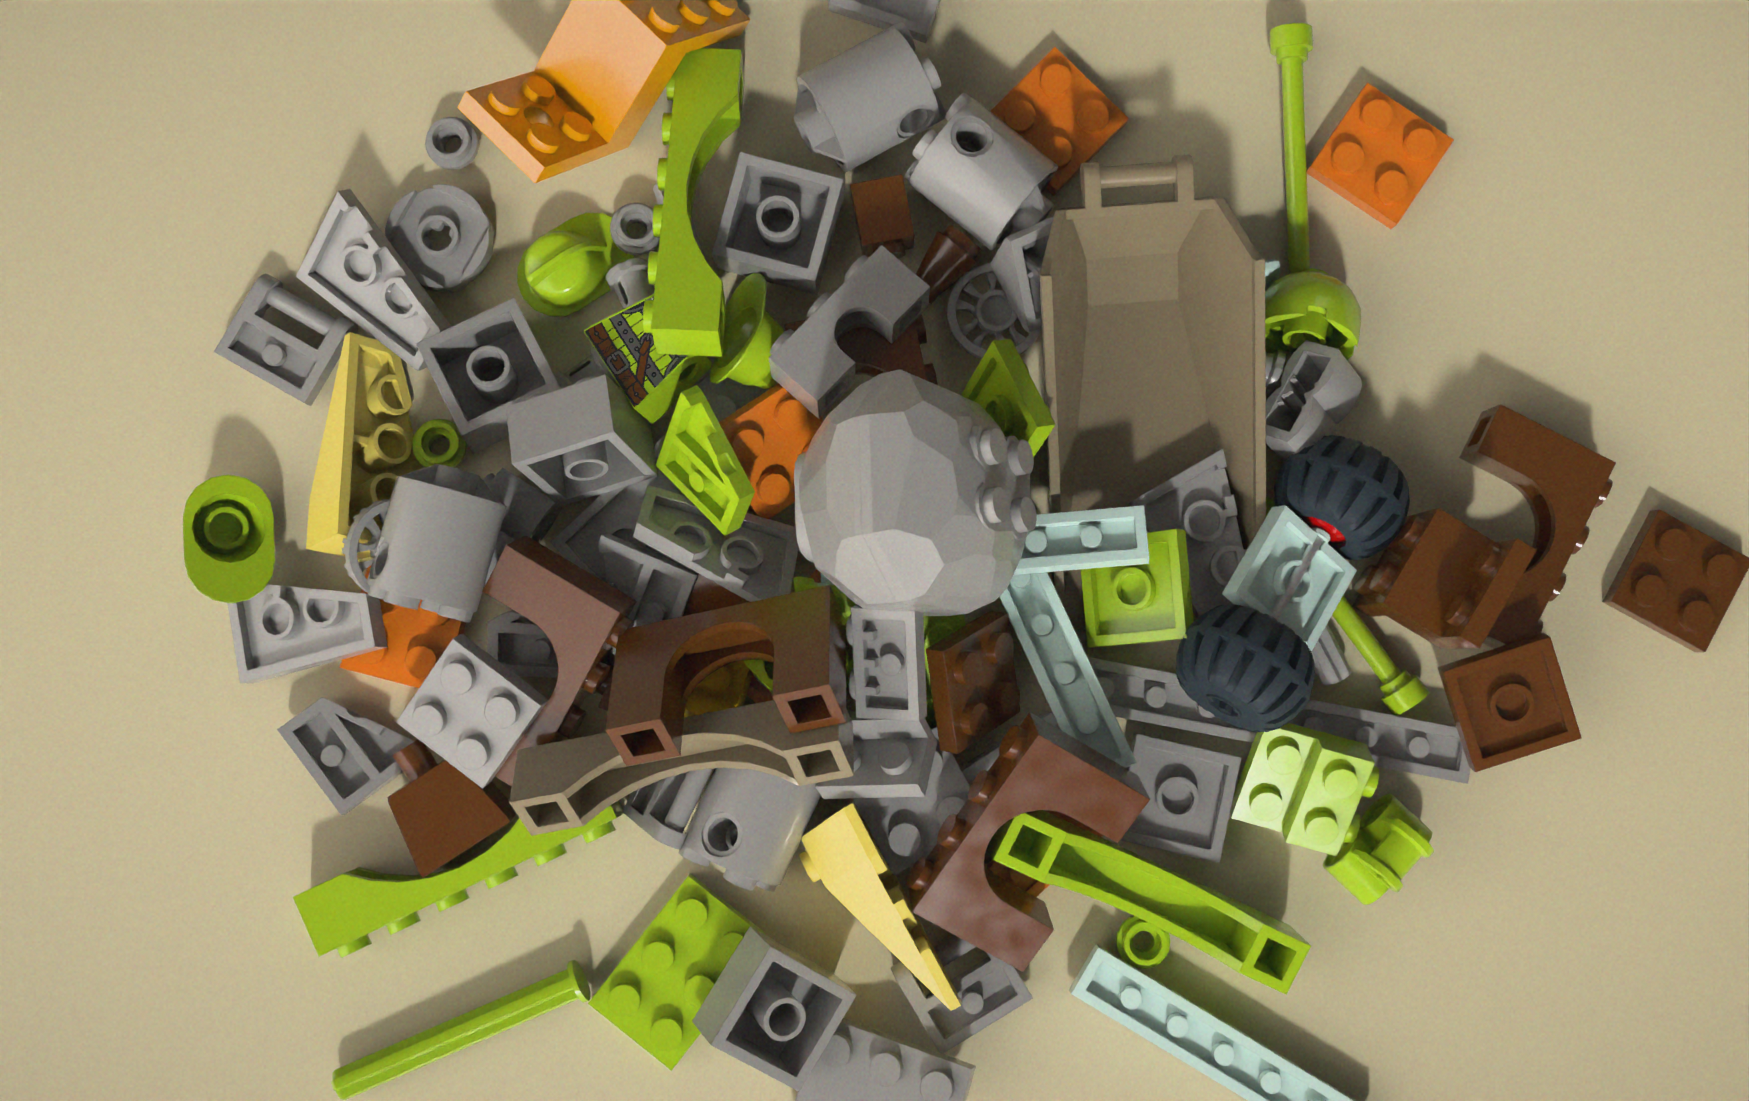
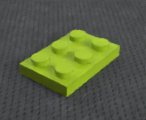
[588,873,771,1071]

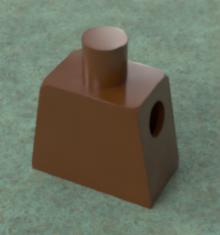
[387,739,517,878]

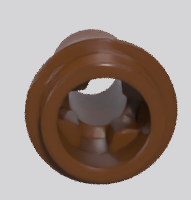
[915,224,982,304]

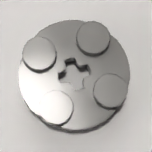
[385,184,495,292]

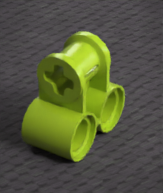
[1323,793,1434,905]

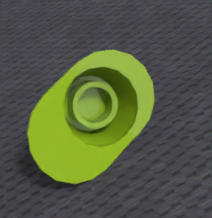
[517,213,634,316]
[710,273,785,389]
[183,474,275,604]

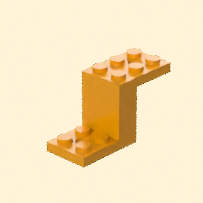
[457,0,751,183]

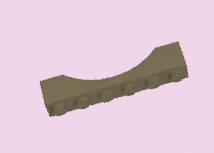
[509,700,854,836]

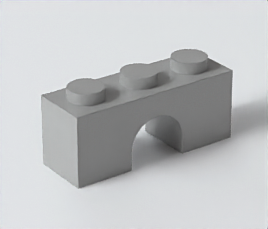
[769,245,930,419]

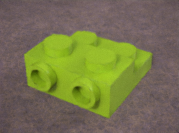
[1230,723,1379,856]

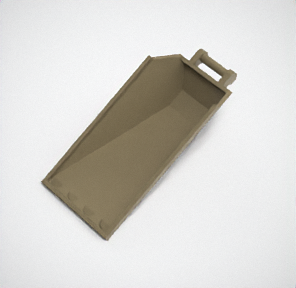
[1040,155,1266,643]

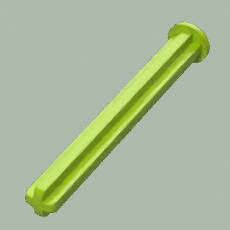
[331,960,591,1100]

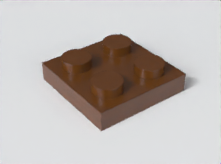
[1602,509,1749,652]
[926,611,1020,754]
[1437,633,1582,772]

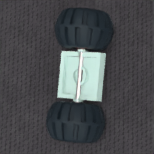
[1176,435,1410,732]

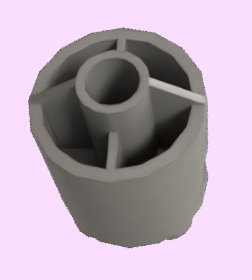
[793,21,946,173]
[904,93,1058,250]
[366,464,507,623]
[679,768,821,892]

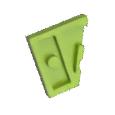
[656,385,755,536]

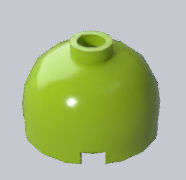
[1265,268,1361,360]

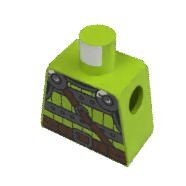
[584,294,712,424]

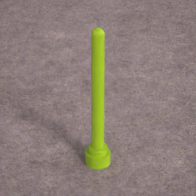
[1270,23,1313,274]
[1266,497,1430,716]

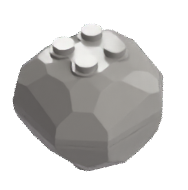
[794,370,1037,616]

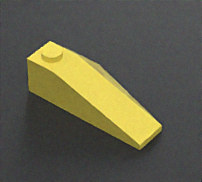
[306,332,422,559]
[799,803,962,1011]

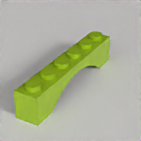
[643,48,744,357]
[293,800,624,958]
[987,810,1311,995]

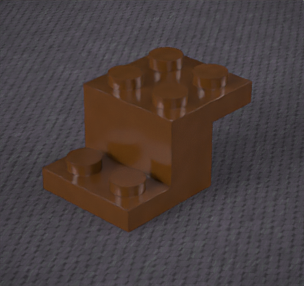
[1352,508,1537,649]

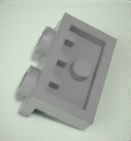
[846,605,927,722]
[815,710,937,799]

